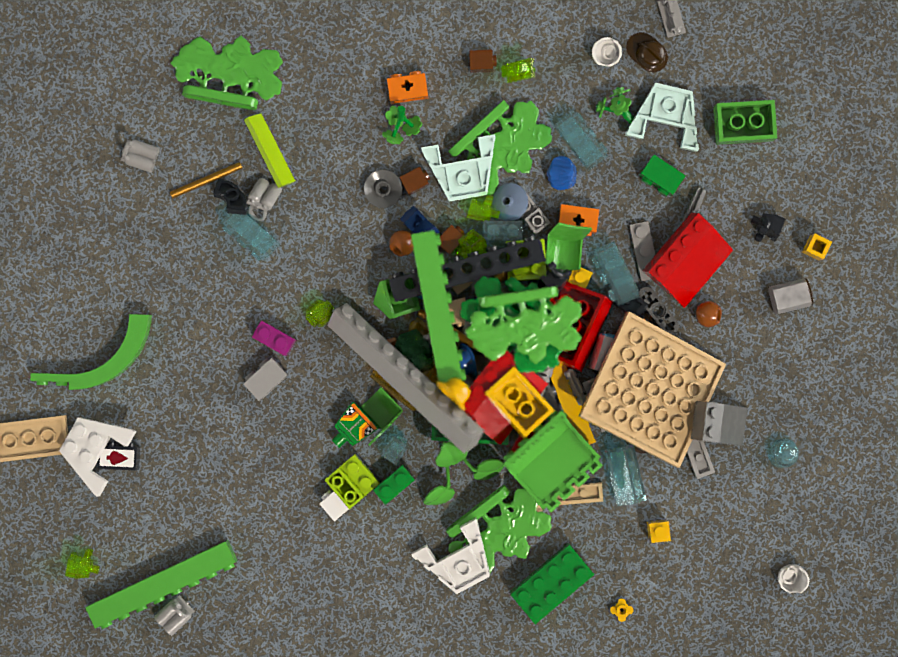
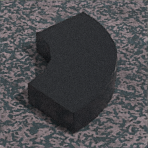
[213,179,247,215]

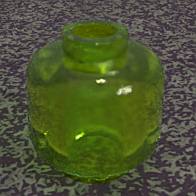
[305,299,334,327]

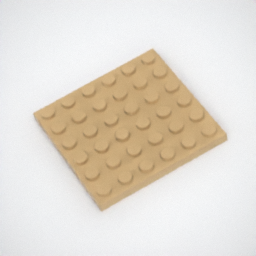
[578,312,726,468]

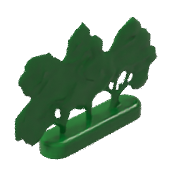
[460,276,563,373]

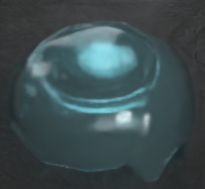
[768,438,799,468]

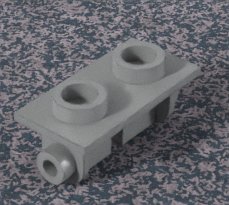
[657,0,686,38]

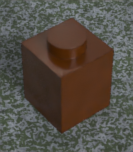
[469,50,497,73]
[399,167,430,196]
[439,225,466,255]

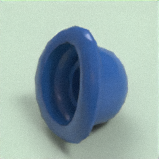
[459,343,477,376]

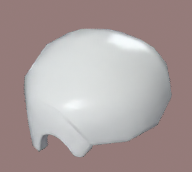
[592,37,622,67]
[777,564,810,594]

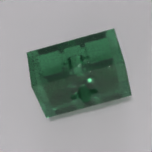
[394,329,435,373]

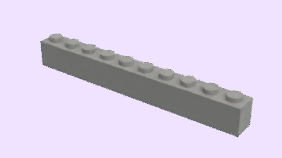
[327,303,484,454]

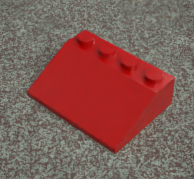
[642,213,733,308]
[549,282,613,372]
[463,351,548,445]

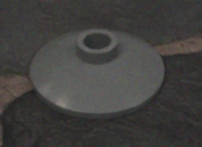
[364,170,402,208]

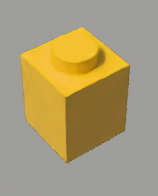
[802,233,832,261]
[647,520,671,543]

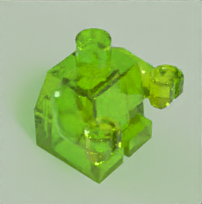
[467,195,500,220]
[455,229,487,261]
[65,549,100,579]

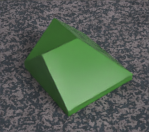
[373,273,420,319]

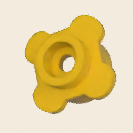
[610,598,633,622]

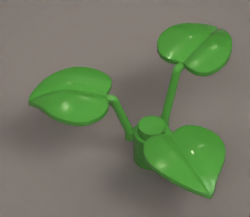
[423,442,504,505]

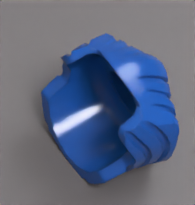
[546,156,577,190]

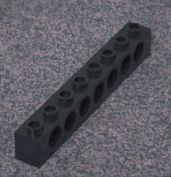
[389,235,546,302]

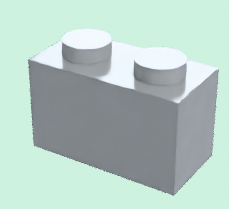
[243,358,289,401]

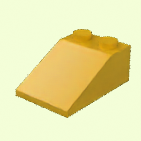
[485,367,554,439]

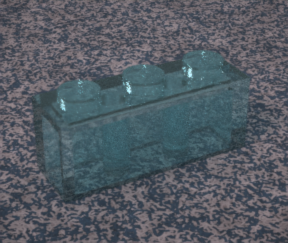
[554,111,608,172]
[221,213,281,262]
[592,242,639,306]
[604,444,647,506]

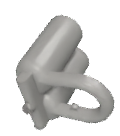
[121,140,160,173]
[247,178,282,221]
[154,595,194,636]

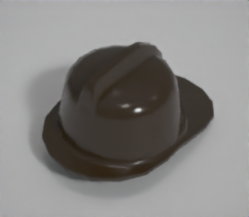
[626,32,668,73]

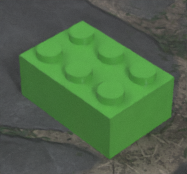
[713,100,777,145]

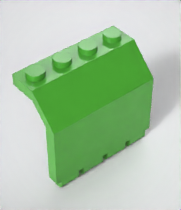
[502,410,603,512]

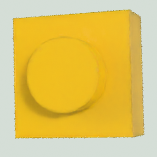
[568,268,593,288]

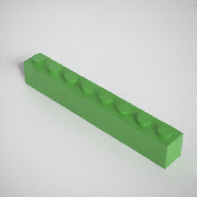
[411,230,466,383]
[85,540,238,629]

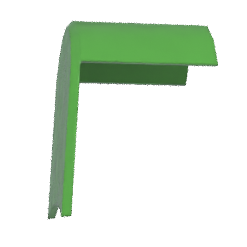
[545,223,593,270]
[360,387,403,445]

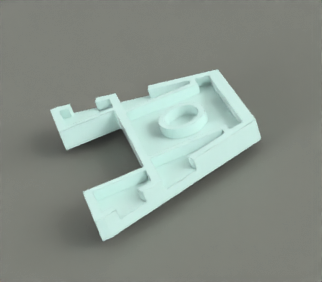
[625,83,699,152]
[421,134,495,201]

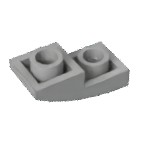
[521,194,550,235]

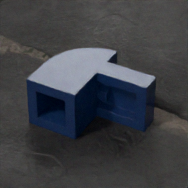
[400,205,442,237]

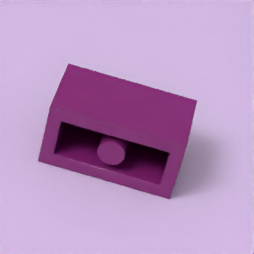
[252,321,296,356]

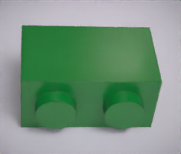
[639,155,686,197]
[373,465,415,505]

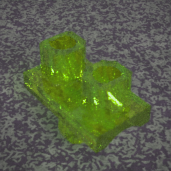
[501,58,536,83]

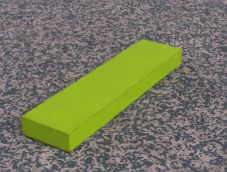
[244,113,295,188]

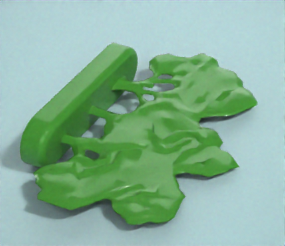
[170,36,283,110]
[448,100,552,195]
[465,286,581,364]
[445,485,552,574]

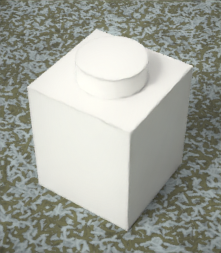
[320,490,349,521]

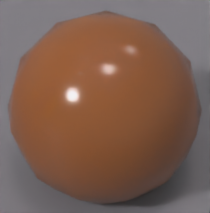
[389,230,414,257]
[696,301,722,328]

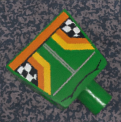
[332,402,379,448]

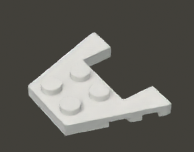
[59,417,136,497]
[411,518,490,594]

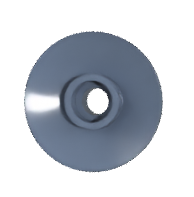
[492,183,528,221]

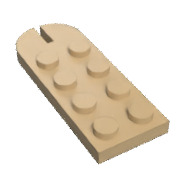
[0,415,69,462]

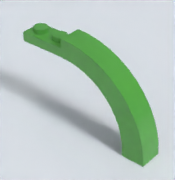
[30,314,152,390]

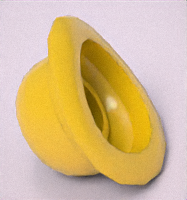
[437,378,470,411]

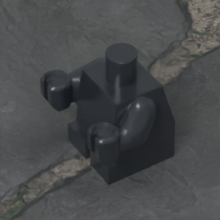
[751,213,786,242]
[538,262,571,299]

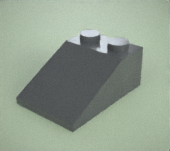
[691,401,748,446]

